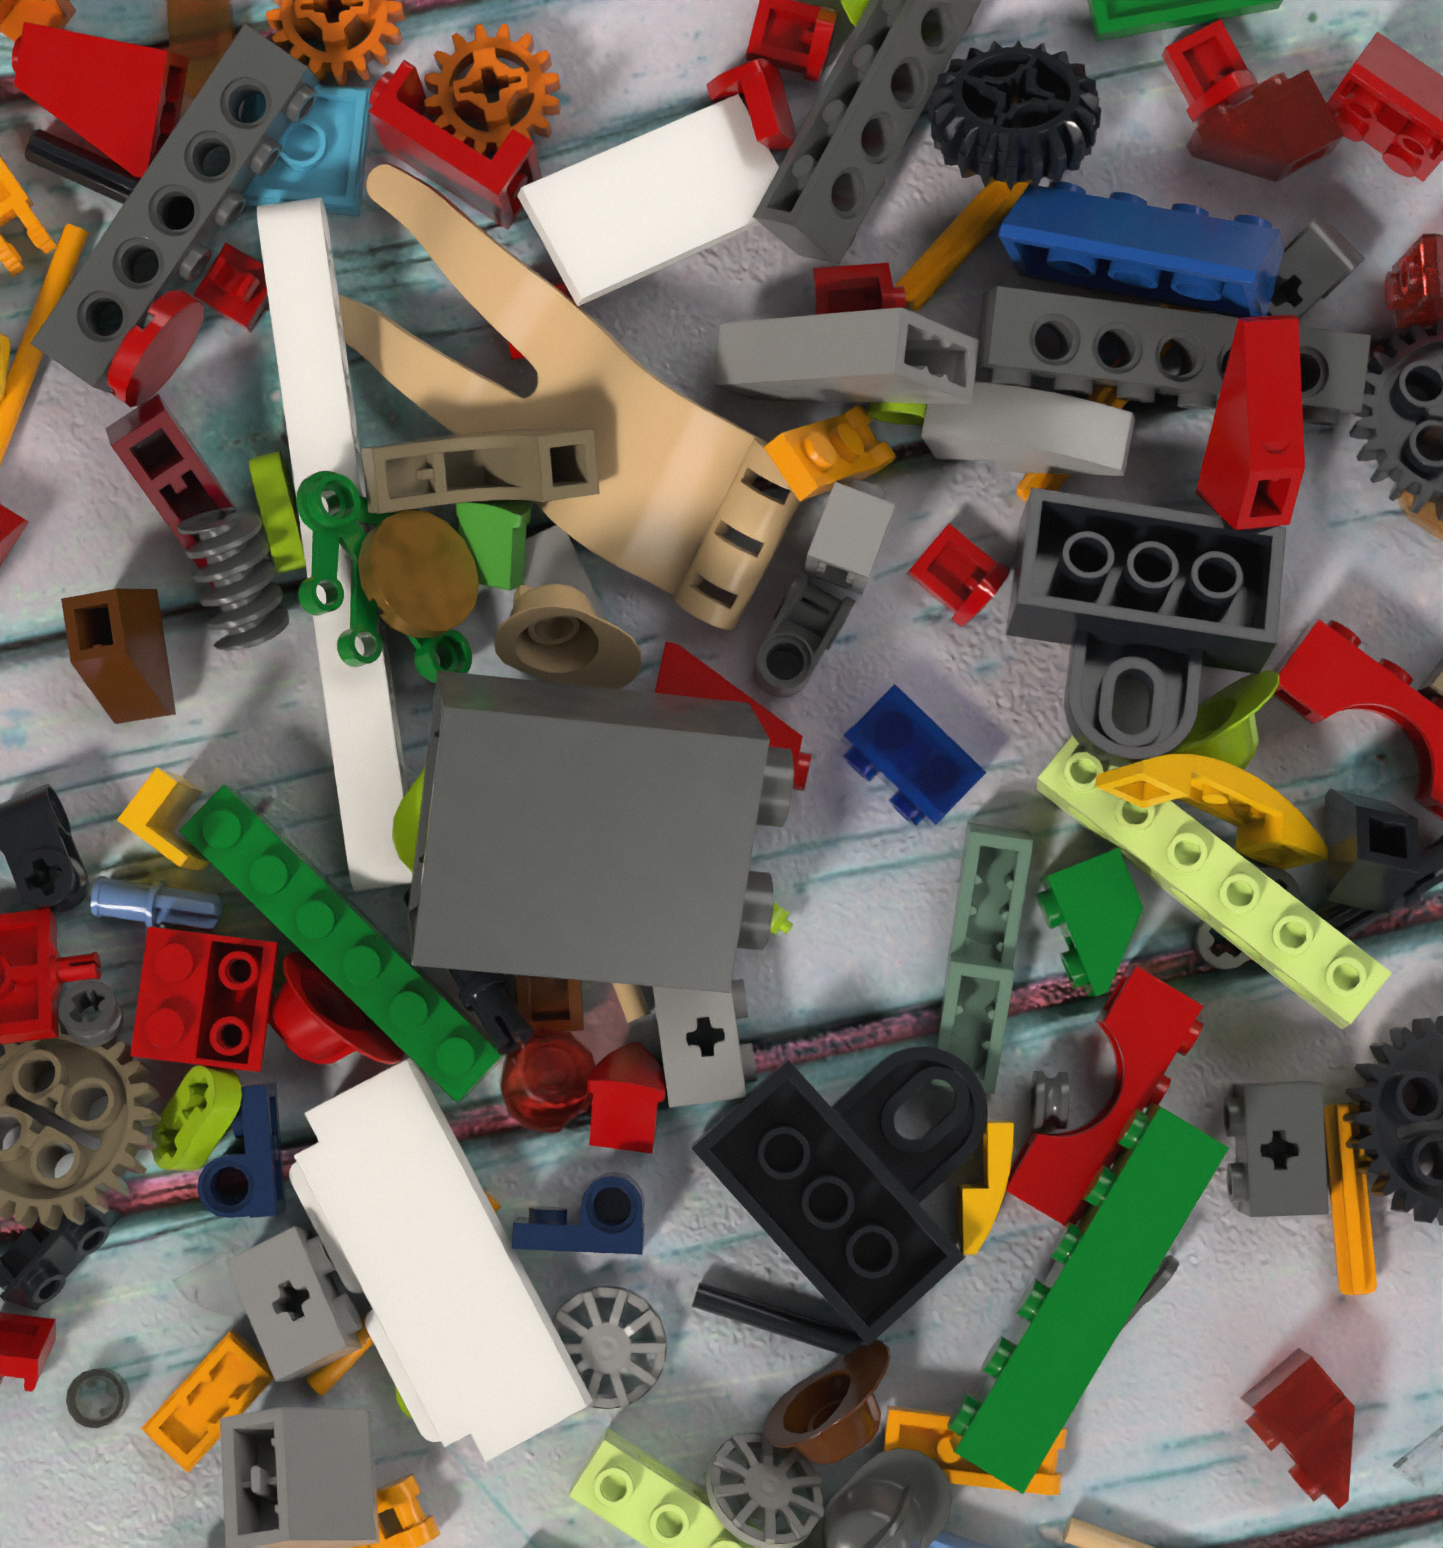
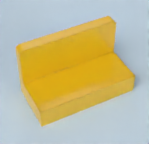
[117,767,210,872]

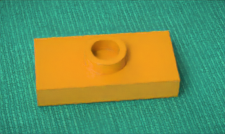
[141,1329,274,1473]

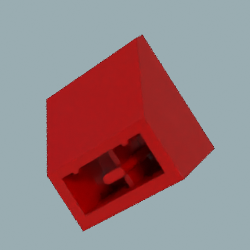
[1321,32,1443,182]
[130,927,279,1072]

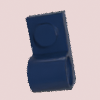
[197,1082,286,1218]
[512,1172,645,1255]

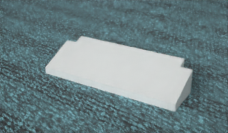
[289,1058,593,1463]

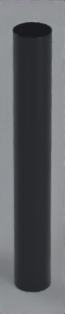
[692,1282,883,1356]

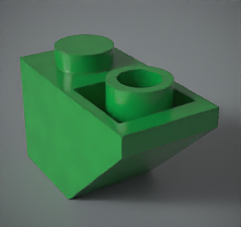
[1036,847,1143,997]

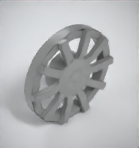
[552,1285,667,1409]
[705,1431,824,1548]

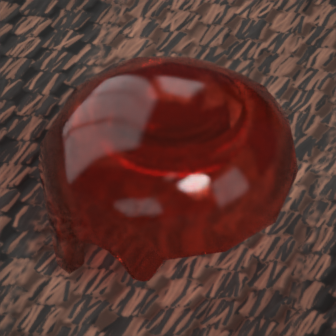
[499,1029,596,1133]

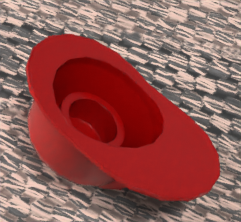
[268,951,405,1065]

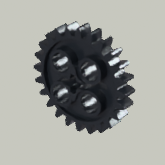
[1349,319,1443,521]
[1343,1016,1443,1226]

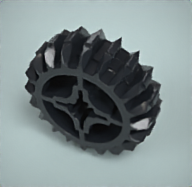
[929,39,1101,191]

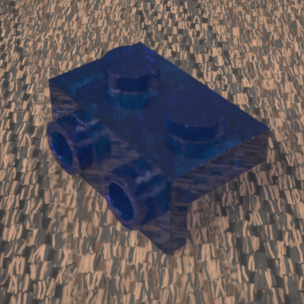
[840,684,987,829]

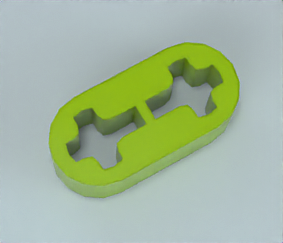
[249,451,306,574]
[151,1065,242,1171]

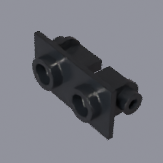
[0,1204,123,1311]

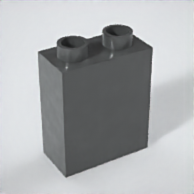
[407,670,794,993]

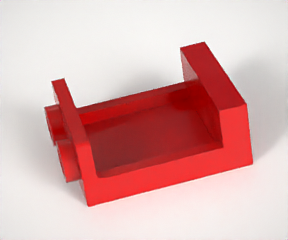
[369,60,542,230]

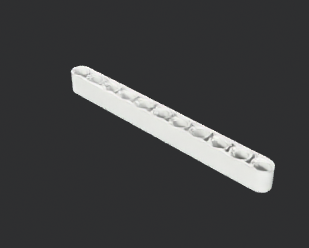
[257,197,412,892]

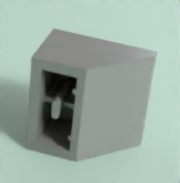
[220,1407,380,1548]

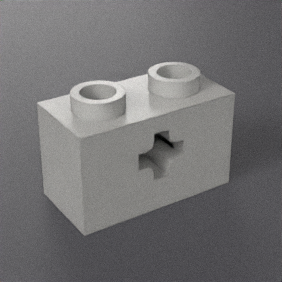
[804,479,896,595]
[653,979,757,1108]
[225,1226,362,1382]

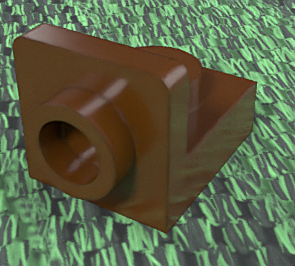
[515,975,584,1033]

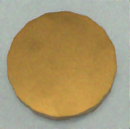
[358,510,479,638]

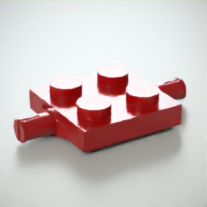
[0,908,101,1045]

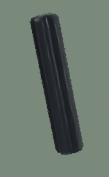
[24,129,194,230]

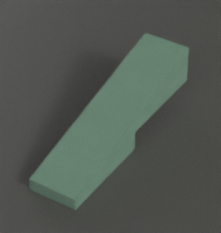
[931,822,1034,1094]

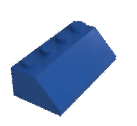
[999,181,1284,318]

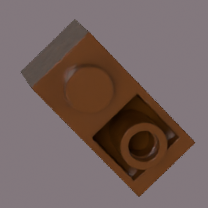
[61,588,176,724]

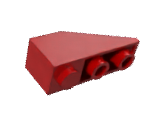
[1195,314,1305,530]

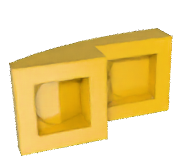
[957,1120,1014,1255]

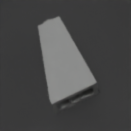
[713,307,979,404]

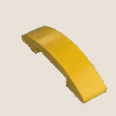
[1095,754,1328,870]

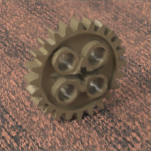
[0,1019,161,1230]

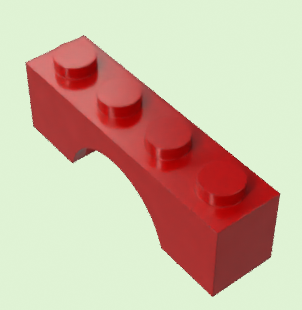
[1273,619,1443,821]
[1005,966,1204,1226]

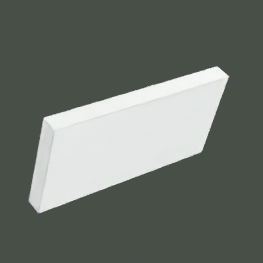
[517,94,779,307]

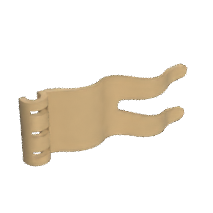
[338,164,801,631]

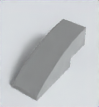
[921,381,1135,476]

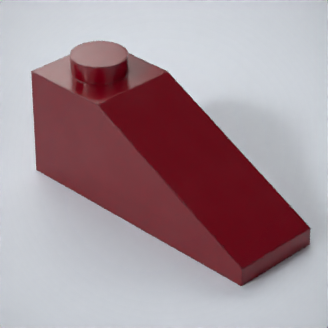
[105,394,273,588]

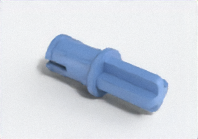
[91,876,223,932]

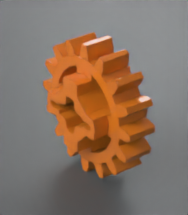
[266,0,405,86]
[424,24,561,158]

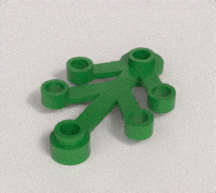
[296,471,472,683]

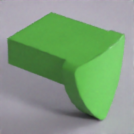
[456,500,532,590]

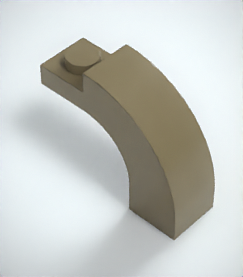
[361,428,600,514]

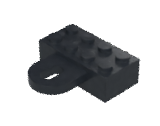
[1006,487,1286,767]
[691,1046,988,1346]

